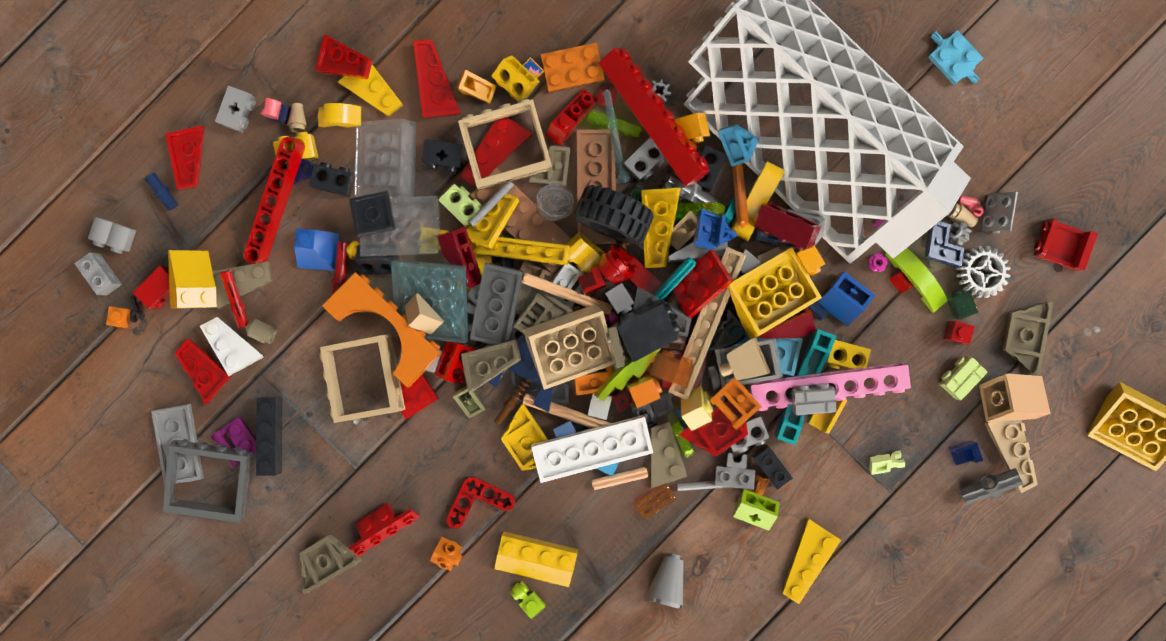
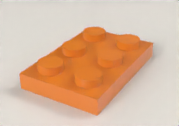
[541,42,605,93]

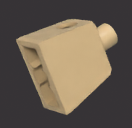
[719,338,770,380]

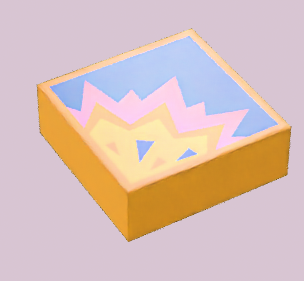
[523,57,544,79]

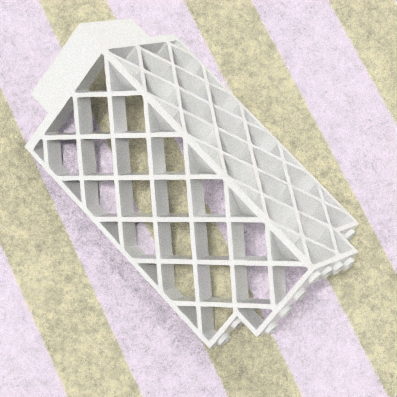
[684,0,971,264]

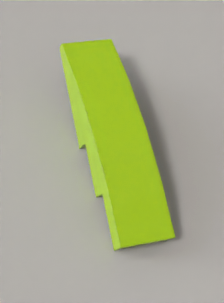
[594,348,661,402]

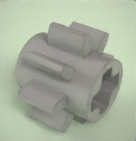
[652,79,671,103]
[949,221,972,246]

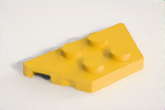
[501,403,548,471]

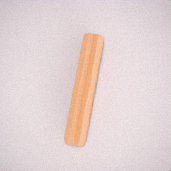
[592,467,648,490]

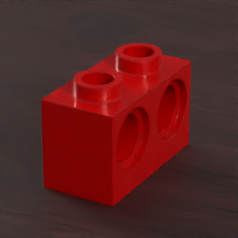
[434,339,475,385]

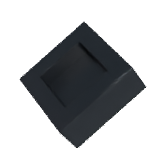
[651,392,675,417]

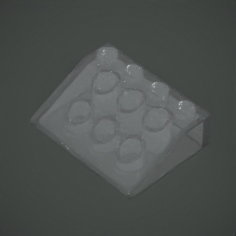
[354,118,416,200]
[360,196,441,257]

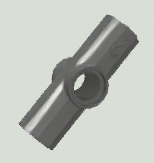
[662,173,719,213]
[960,468,1023,505]

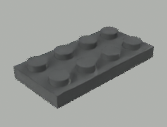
[470,263,524,345]

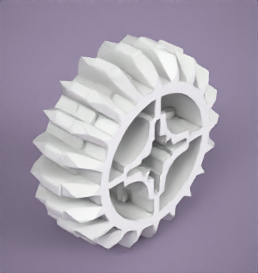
[956,246,1010,298]

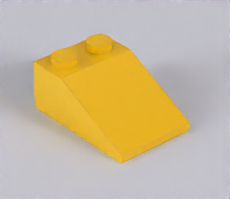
[168,250,217,308]

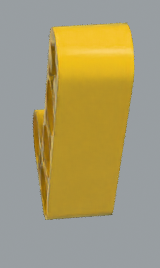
[731,161,785,241]

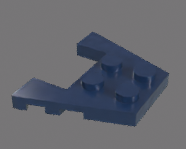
[488,335,553,412]

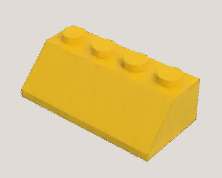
[495,531,578,587]

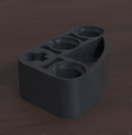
[685,308,747,351]

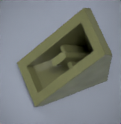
[452,386,486,418]

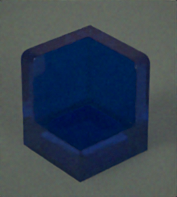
[949,440,983,466]

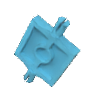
[928,30,983,85]

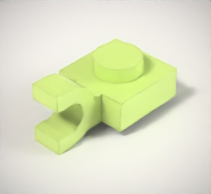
[869,451,905,475]

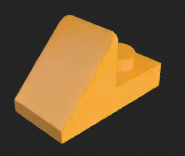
[457,70,497,104]

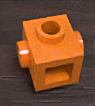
[430,537,463,571]

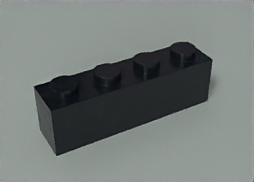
[256,397,283,476]

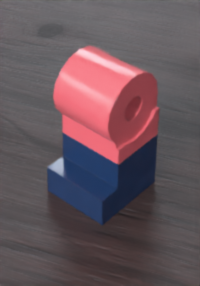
[261,98,291,124]

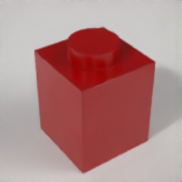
[944,321,975,345]

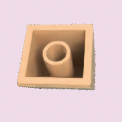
[979,374,1050,422]

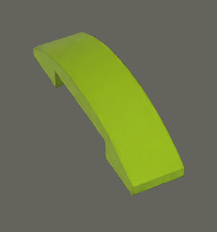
[884,248,948,313]

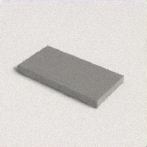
[151,404,204,486]

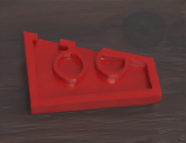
[315,34,373,80]
[165,125,205,190]
[175,339,232,405]

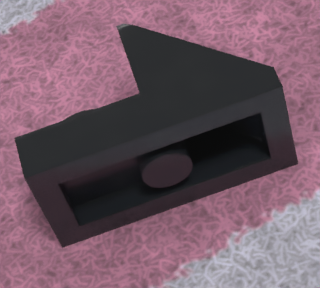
[629,402,658,428]

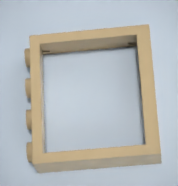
[458,99,553,191]
[320,334,405,423]

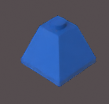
[294,228,340,271]

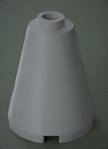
[645,553,684,609]

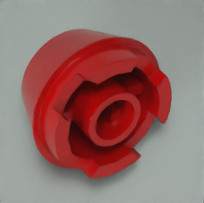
[598,245,637,284]

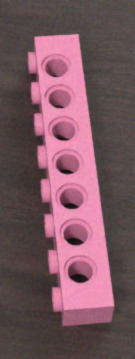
[749,362,911,411]

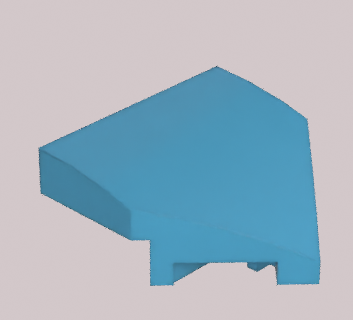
[718,124,759,166]

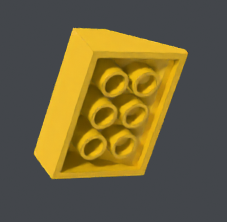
[728,247,822,339]
[1087,382,1166,471]

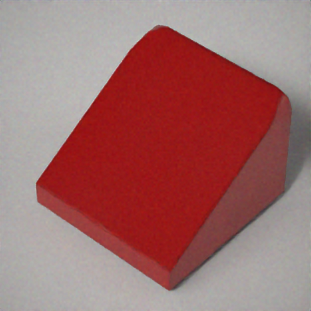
[889,270,913,293]

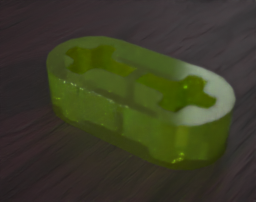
[671,422,695,459]

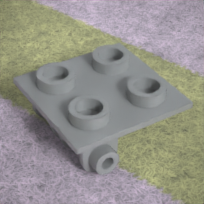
[982,192,1018,234]

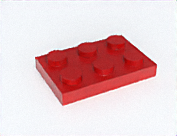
[672,250,734,318]

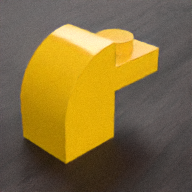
[318,103,361,128]

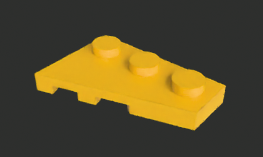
[337,65,403,117]
[466,194,519,249]

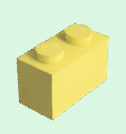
[681,386,713,431]

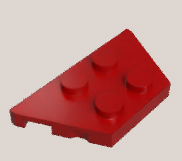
[679,400,748,456]

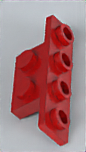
[348,503,419,556]

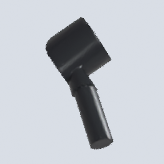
[130,296,145,323]

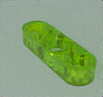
[587,110,642,138]
[675,202,725,220]

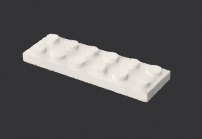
[531,415,653,483]

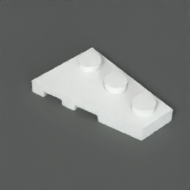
[200,317,264,376]

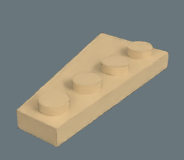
[984,420,1038,493]

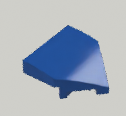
[693,208,738,250]

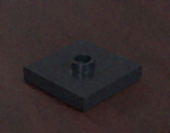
[349,191,396,238]

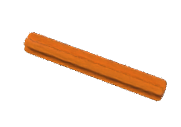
[732,164,749,228]

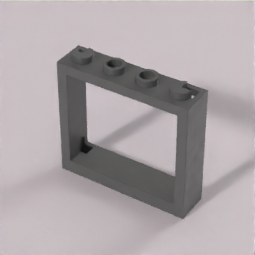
[163,439,252,523]

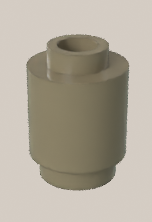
[246,319,277,344]

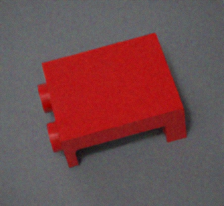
[1034,218,1098,271]

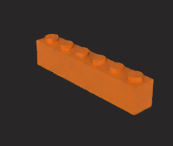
[626,373,662,408]

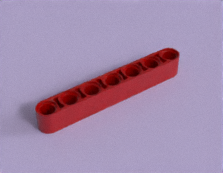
[244,137,305,264]

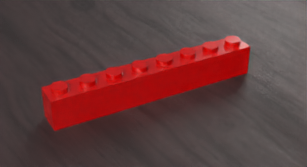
[598,48,710,186]

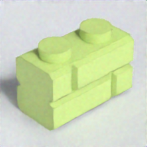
[939,356,988,400]

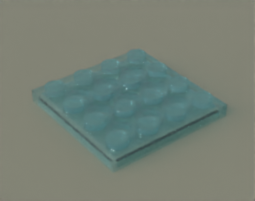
[391,260,468,343]

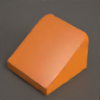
[742,474,769,496]

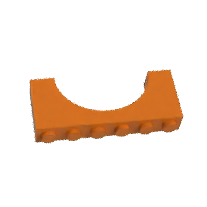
[322,273,441,388]

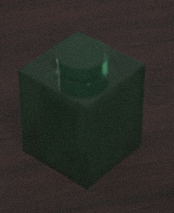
[947,289,979,320]

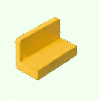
[807,399,847,434]

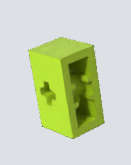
[733,489,780,530]

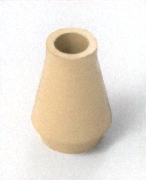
[287,103,307,133]
[947,203,978,228]

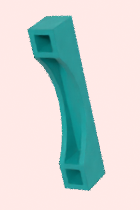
[774,329,836,445]

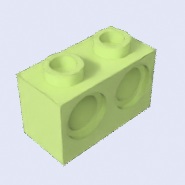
[439,184,483,228]

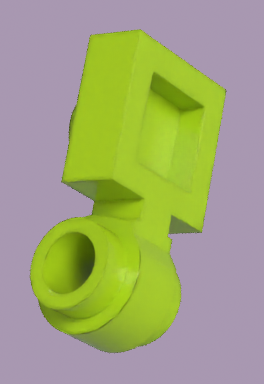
[510,581,546,619]

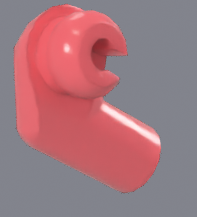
[956,195,984,217]

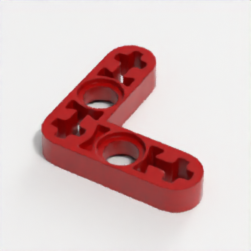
[447,476,515,529]

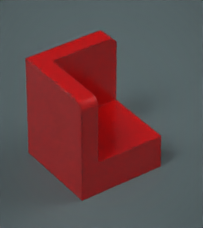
[578,267,606,295]

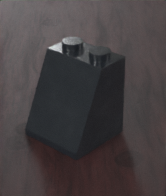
[617,298,681,362]

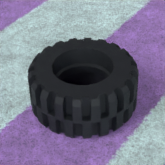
[574,185,654,245]

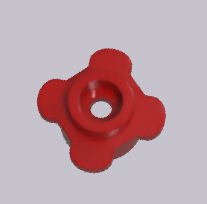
[611,390,633,413]

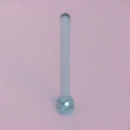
[603,90,631,183]

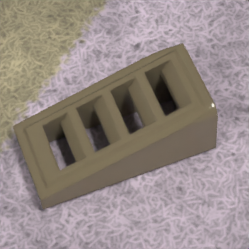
[513,293,553,334]

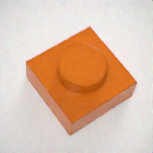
[106,306,131,328]

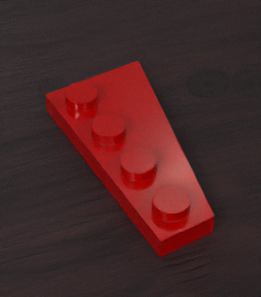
[413,39,461,118]
[459,117,533,188]

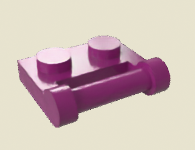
[211,416,256,468]

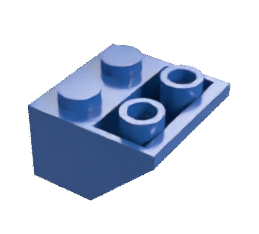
[817,272,875,326]

